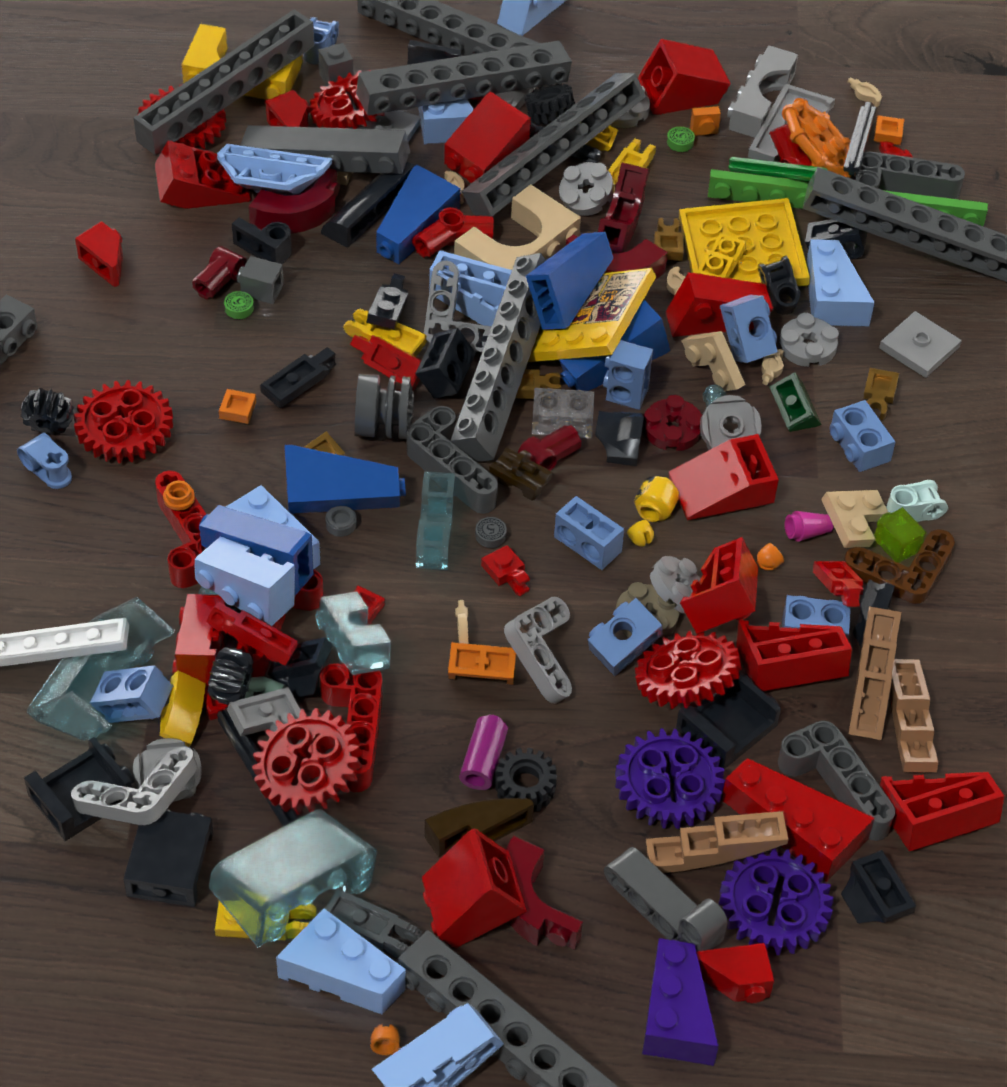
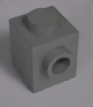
[318,43,353,86]
[237,256,284,304]

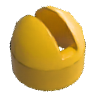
[627,520,654,547]

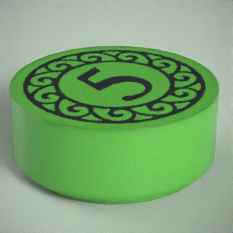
[667,126,695,152]
[224,291,254,319]

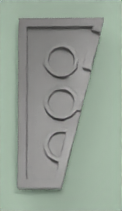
[748,84,835,162]

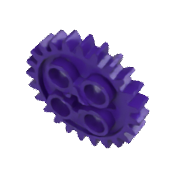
[615,728,725,829]
[719,848,833,955]

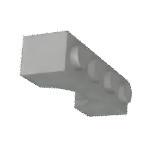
[727,46,798,138]

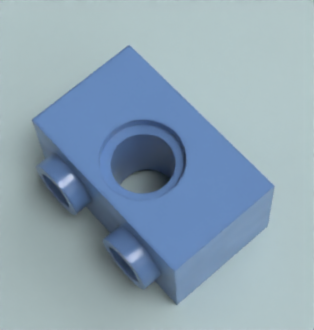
[720,295,778,363]
[588,598,663,676]

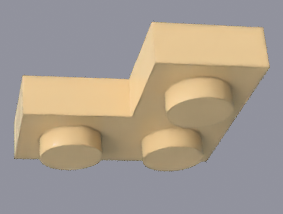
[681,331,746,391]
[821,490,889,548]

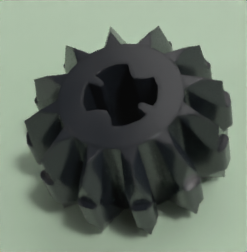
[21,388,74,435]
[208,647,254,705]

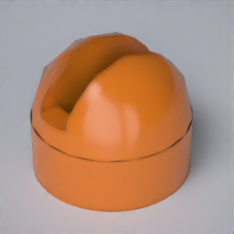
[757,543,784,571]
[370,1024,400,1055]

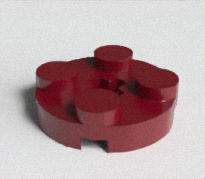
[644,395,702,451]

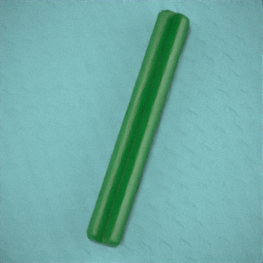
[728,157,827,181]

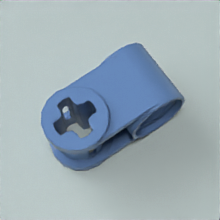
[304,17,339,64]
[17,433,72,489]

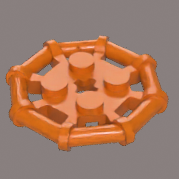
[782,98,851,178]

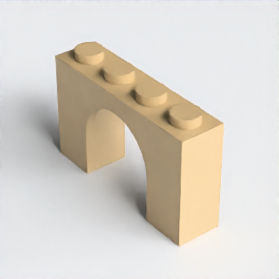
[454,185,581,270]

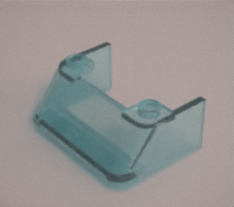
[27,597,175,741]

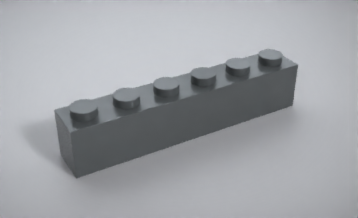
[240,125,410,174]

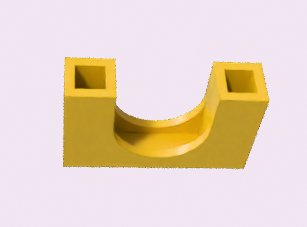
[182,24,303,100]

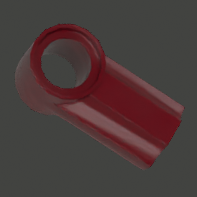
[192,246,247,299]
[518,425,582,471]

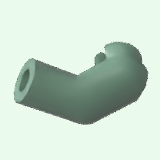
[245,676,286,698]

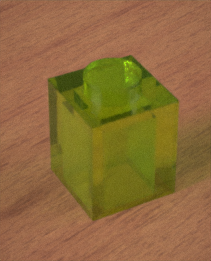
[874,507,926,563]

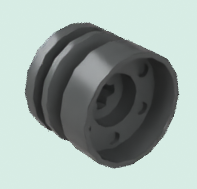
[355,374,414,439]

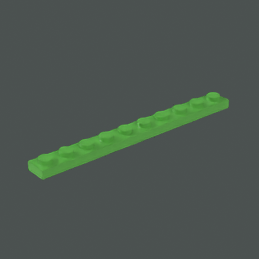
[708,169,988,226]

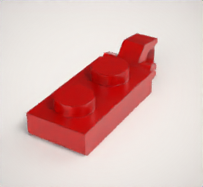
[350,334,421,390]
[813,561,863,607]
[206,602,299,666]

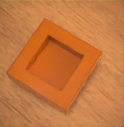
[690,106,721,136]
[874,115,904,145]
[219,389,256,424]

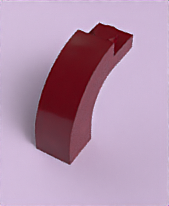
[598,162,650,253]
[249,168,340,234]
[566,234,668,281]
[506,836,583,950]

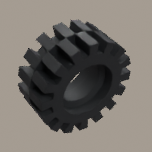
[525,83,575,124]
[495,748,557,812]

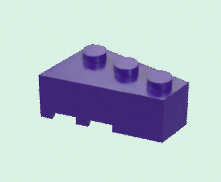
[642,938,718,1066]

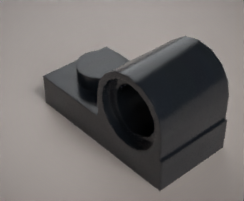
[232,217,292,264]
[805,219,868,259]

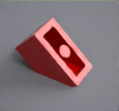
[266,90,310,127]
[75,221,123,288]
[696,943,774,1003]

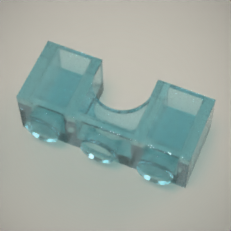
[416,471,455,570]
[316,591,391,675]

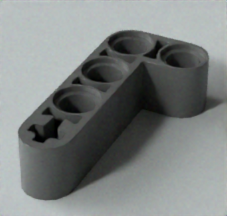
[854,151,965,199]
[406,406,498,514]
[778,721,895,841]
[604,847,727,951]

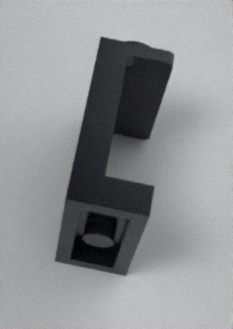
[676,671,781,769]
[24,736,134,841]
[123,809,213,907]

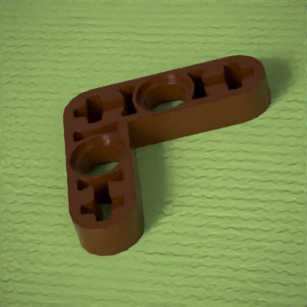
[844,529,955,604]

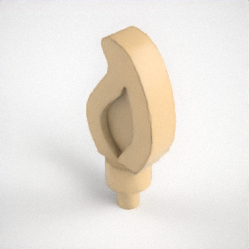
[848,78,882,107]
[445,171,465,204]
[667,267,685,296]
[761,349,784,385]
[455,600,468,644]

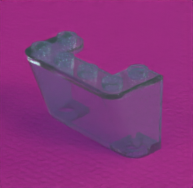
[209,810,377,947]

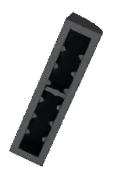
[321,162,415,248]

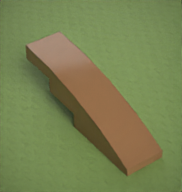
[848,606,902,740]
[890,659,938,772]
[646,811,788,873]

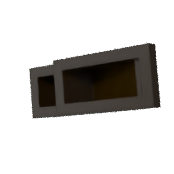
[425,798,534,857]

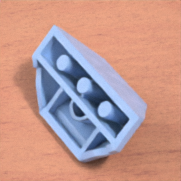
[217,144,332,196]

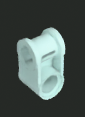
[886,480,948,526]

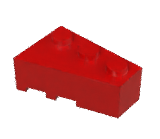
[666,272,773,337]
[680,537,758,634]
[172,594,227,687]
[736,620,852,691]
[880,772,1005,852]

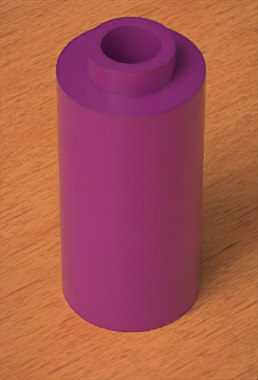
[459,715,508,790]

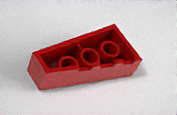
[721,758,875,882]

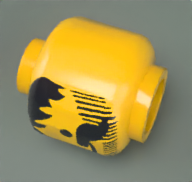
[634,476,679,522]

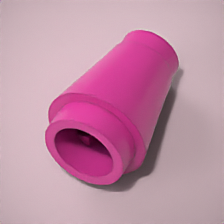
[785,511,833,542]

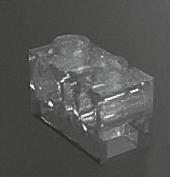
[532,388,594,438]

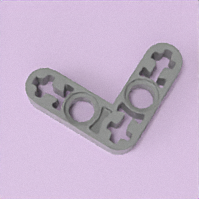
[424,261,492,352]
[504,596,572,704]
[71,747,197,825]

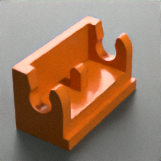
[448,642,516,685]

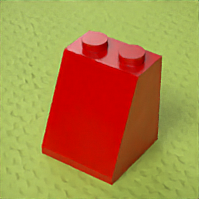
[638,39,731,115]
[444,92,531,183]
[422,828,527,948]

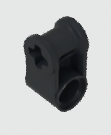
[758,256,800,315]

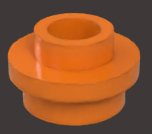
[163,480,195,510]

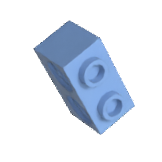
[603,340,653,410]
[830,400,895,472]
[554,496,624,570]
[782,595,850,639]
[90,665,173,723]

